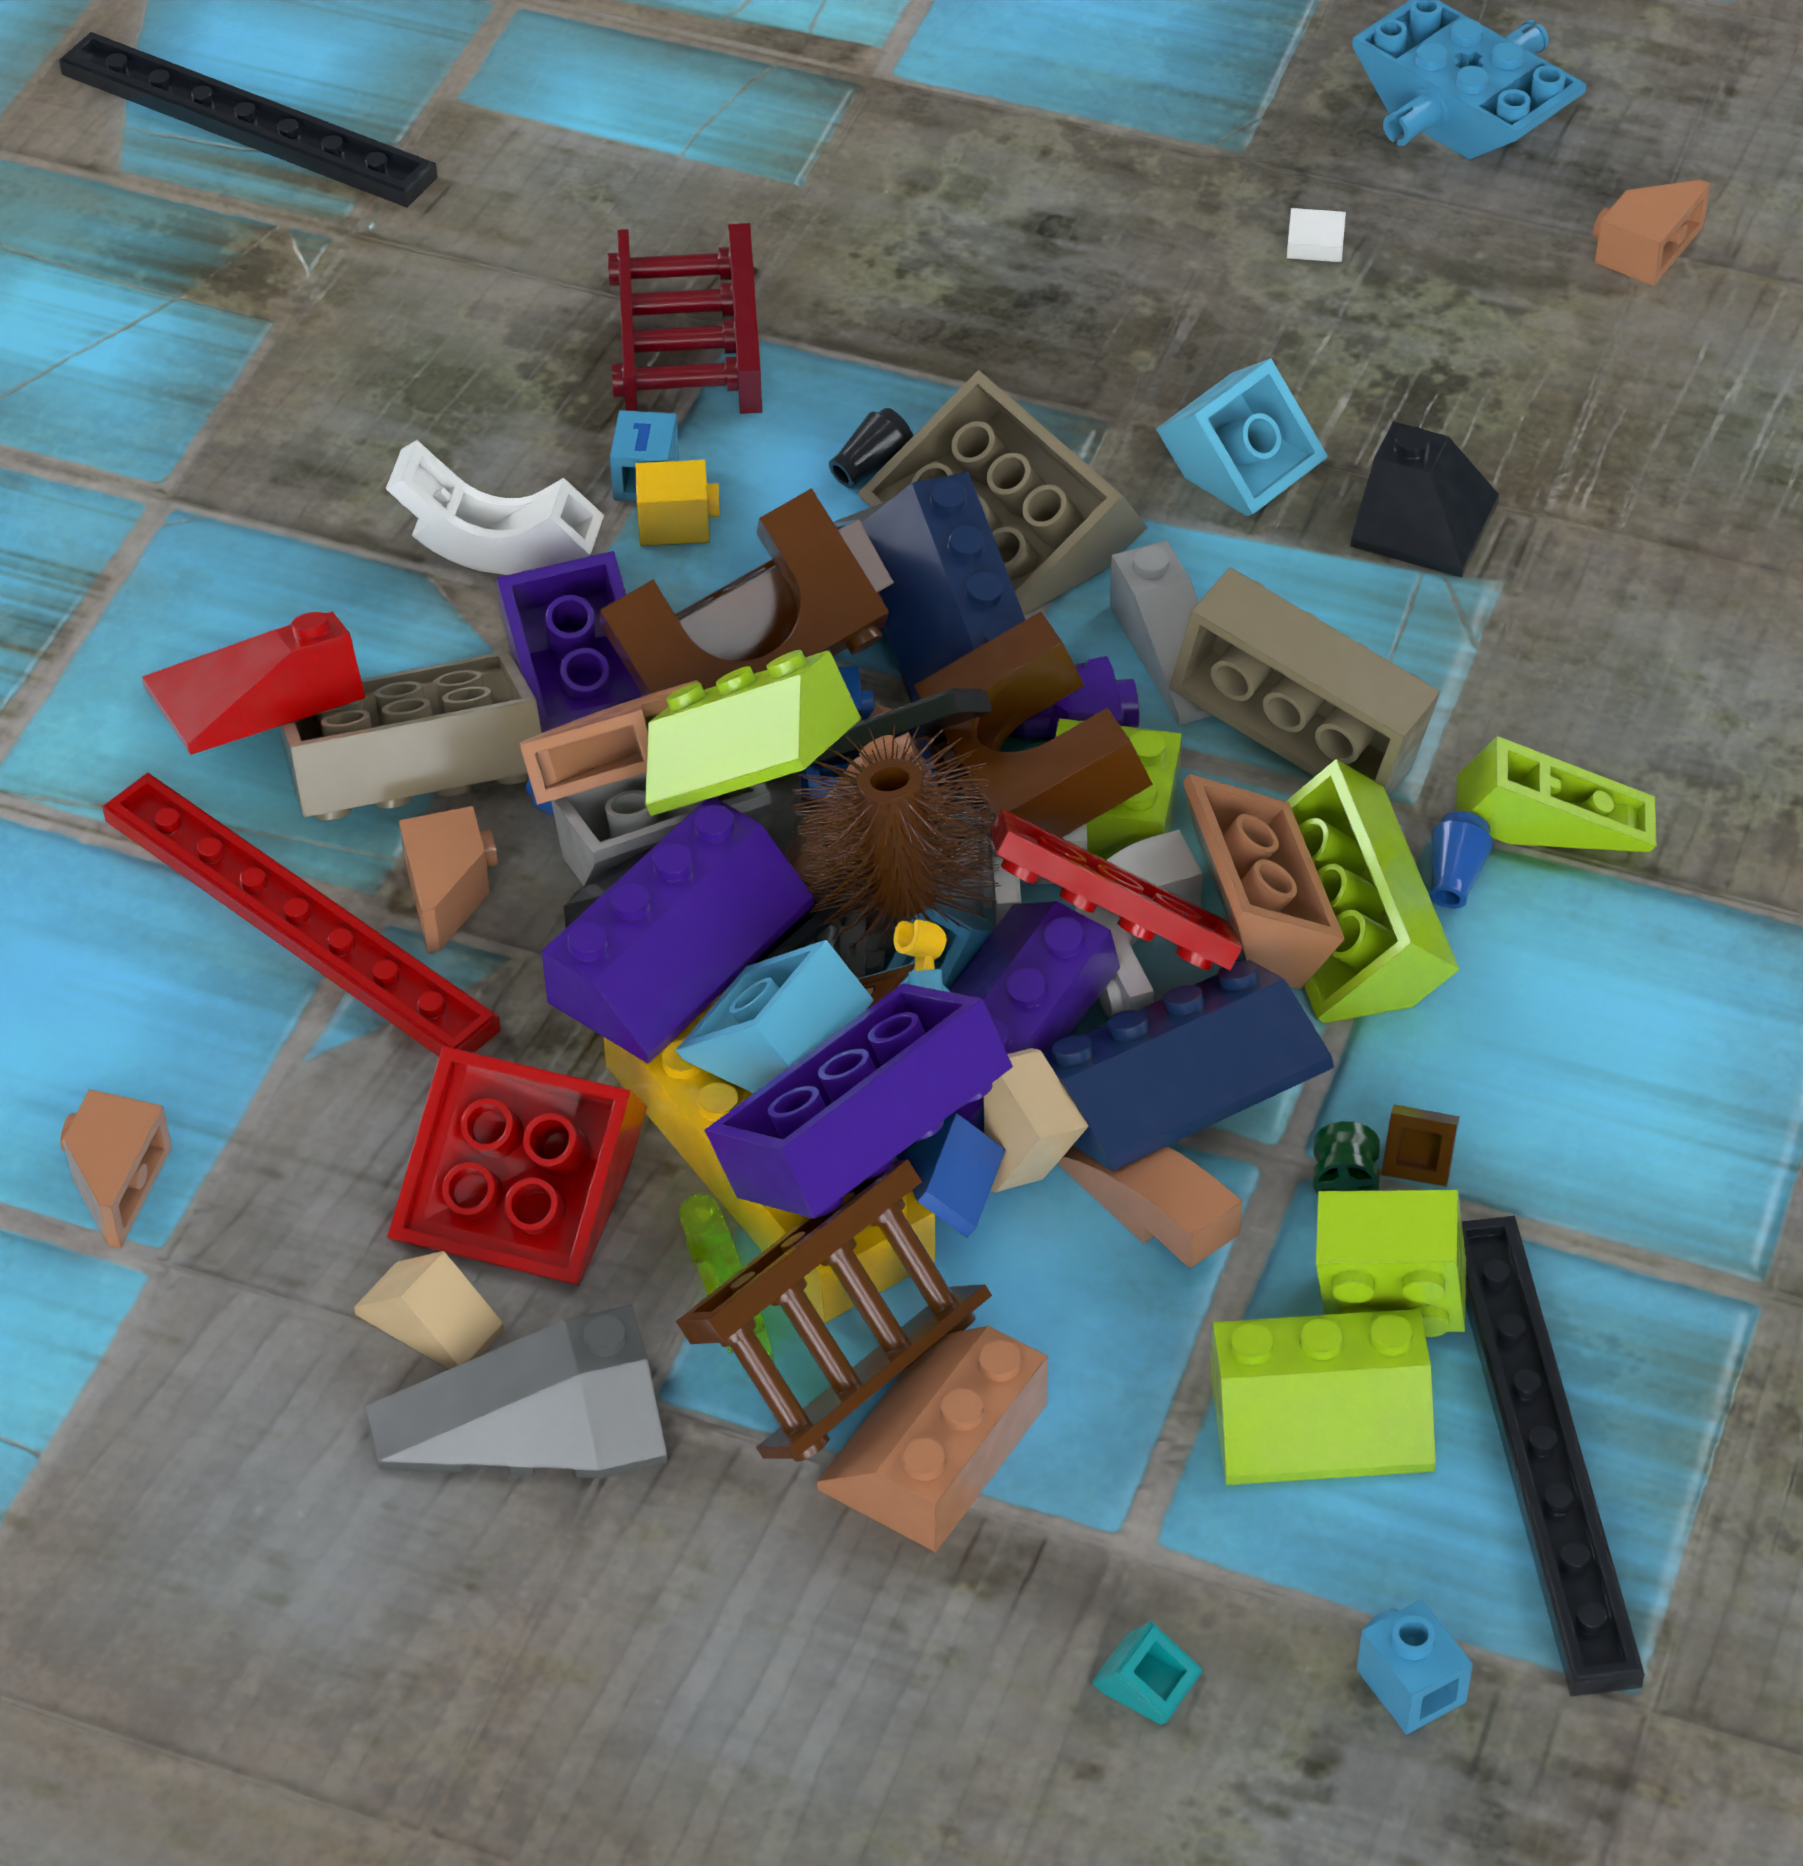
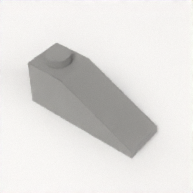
[1110,540,1213,726]

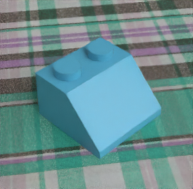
[1156,358,1328,516]
[675,940,874,1093]

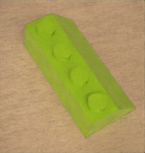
[1285,759,1460,1023]

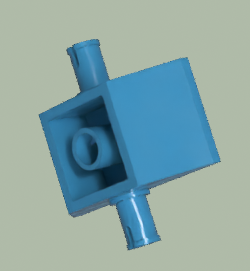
[1352,0,1587,160]

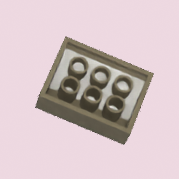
[857,370,1148,615]
[279,651,542,821]

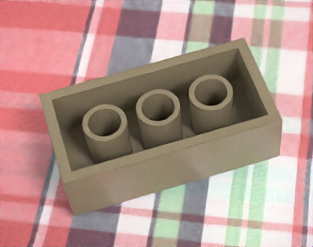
[1169,567,1440,797]

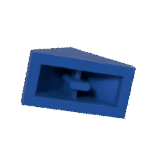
[896,1113,1006,1238]

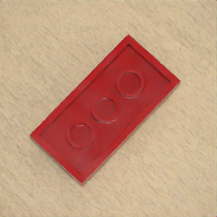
[990,808,1243,971]

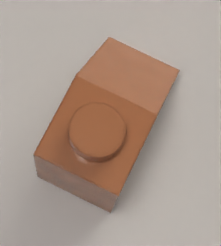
[1593,180,1711,286]
[399,806,498,953]
[60,1089,172,1248]

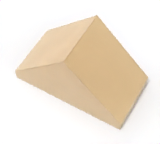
[984,1048,1089,1193]
[354,1251,504,1369]

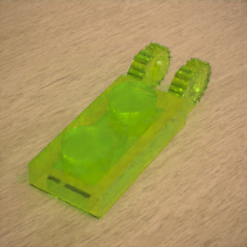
[678,1193,775,1364]

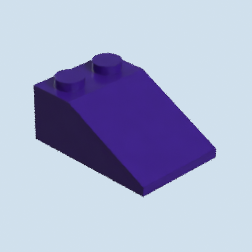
[497,551,643,733]

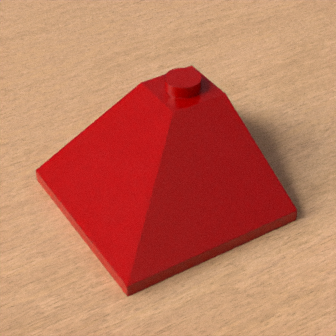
[142,611,366,755]
[387,1046,647,1286]

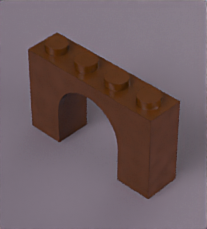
[599,488,889,696]
[913,611,1153,838]

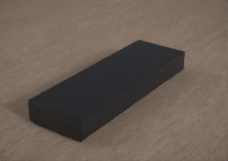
[809,688,992,766]

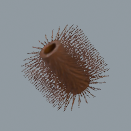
[792,724,1001,954]

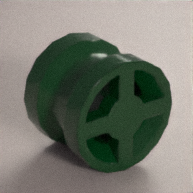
[1313,1121,1380,1194]

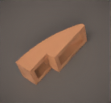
[519,680,698,805]
[1057,1146,1243,1269]

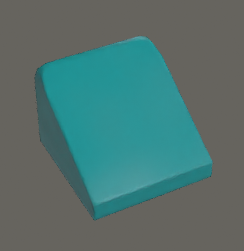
[1091,1621,1203,1725]

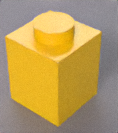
[635,460,720,546]

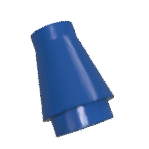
[1429,811,1493,909]

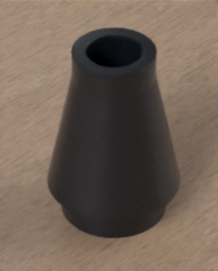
[828,408,913,488]

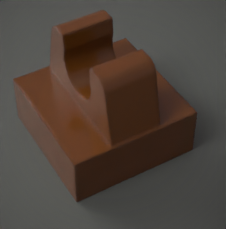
[1381,1104,1460,1187]

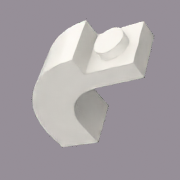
[386,440,604,575]
[1075,830,1203,1017]

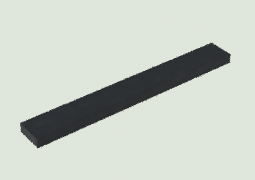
[59,32,438,208]
[1462,1216,1645,1697]

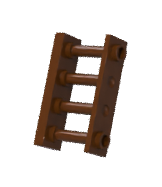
[676,1159,992,1462]

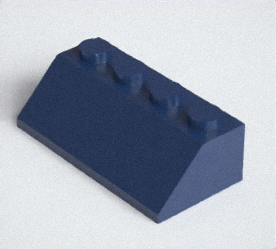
[861,472,1026,703]
[1043,960,1334,1171]

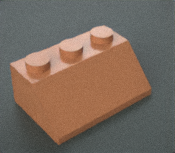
[1183,774,1345,989]
[817,1326,1048,1553]

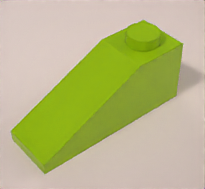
[1456,736,1657,852]

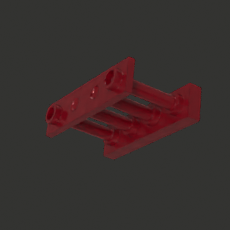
[608,223,763,414]

